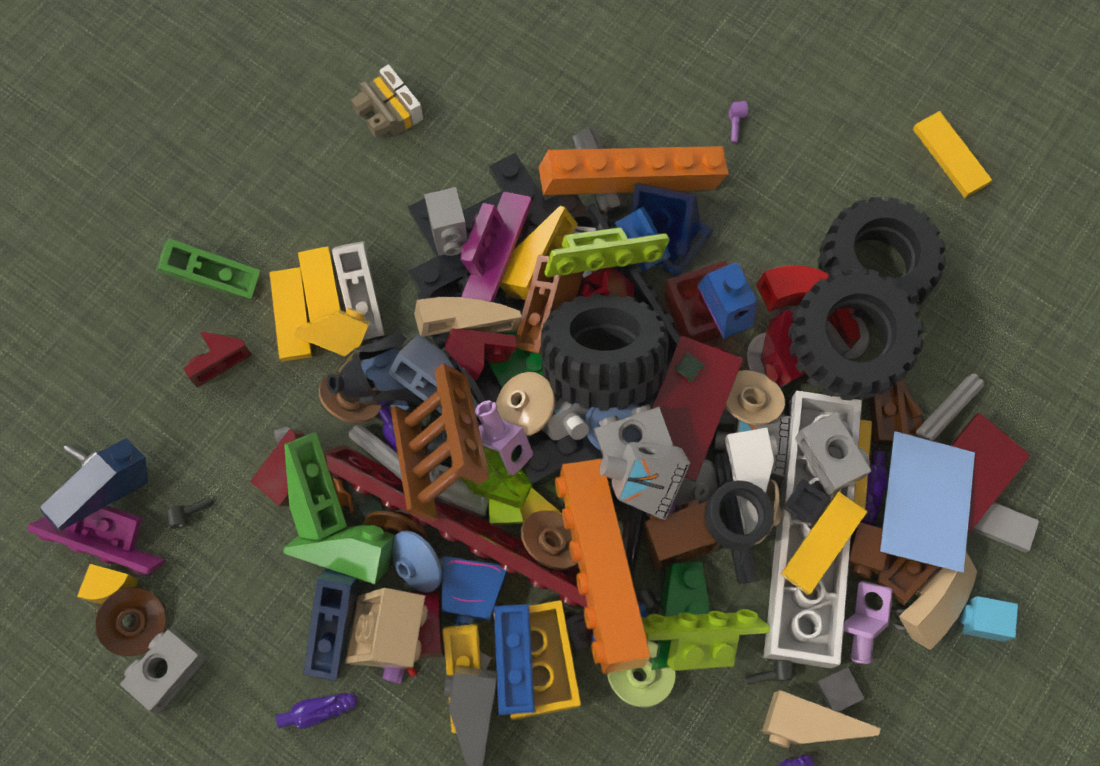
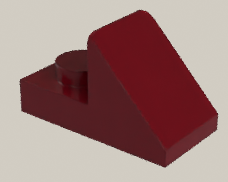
[445,328,516,380]
[183,331,252,388]

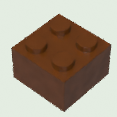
[642,499,721,572]

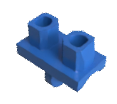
[615,207,671,272]

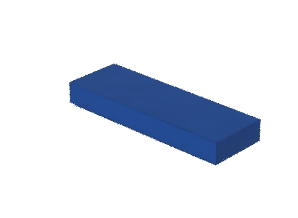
[494,604,535,715]

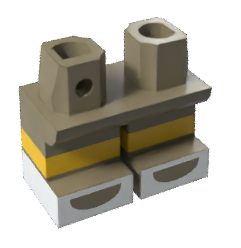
[350,64,423,138]

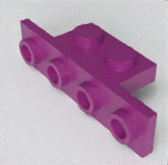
[460,192,532,302]
[27,506,165,575]

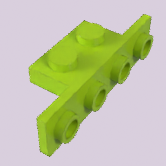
[544,227,670,277]
[641,609,770,671]

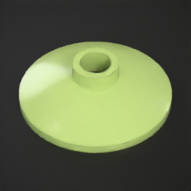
[608,641,675,707]

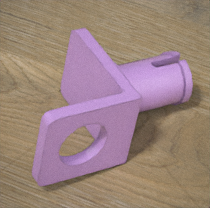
[475,401,533,475]
[843,581,893,664]

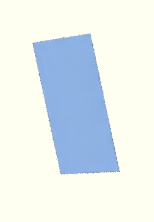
[880,431,975,573]

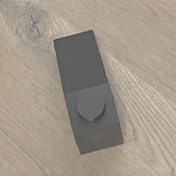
[444,665,497,766]

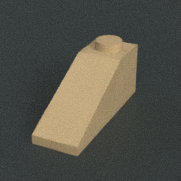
[762,690,881,748]

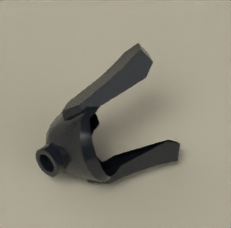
[327,331,424,407]

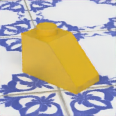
[294,308,370,356]

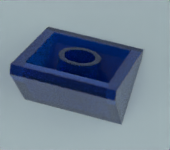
[631,183,700,257]

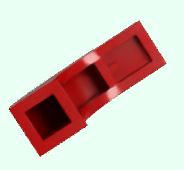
[756,265,861,350]

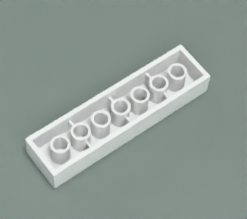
[763,390,862,668]

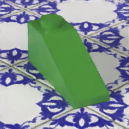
[155,239,261,300]
[284,432,347,540]
[283,525,395,584]

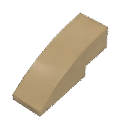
[414,297,522,337]
[899,552,977,650]

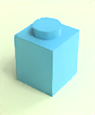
[960,596,1018,642]

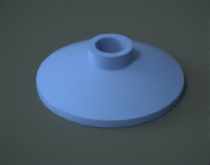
[391,531,442,593]

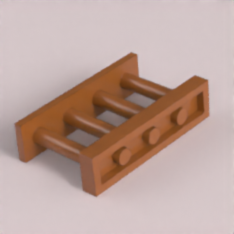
[391,363,490,522]

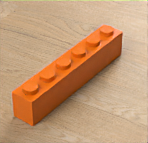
[539,146,728,195]
[555,459,650,674]

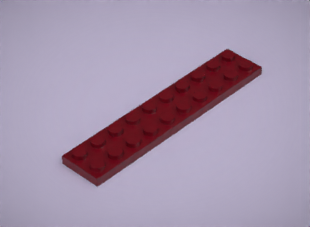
[323,445,588,607]

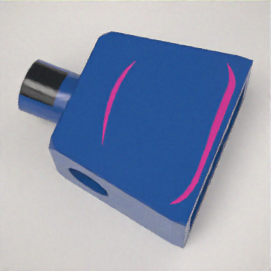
[698,263,757,339]
[442,556,508,626]

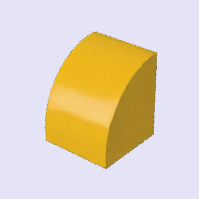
[77,564,138,604]

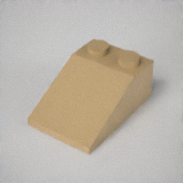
[345,588,427,668]

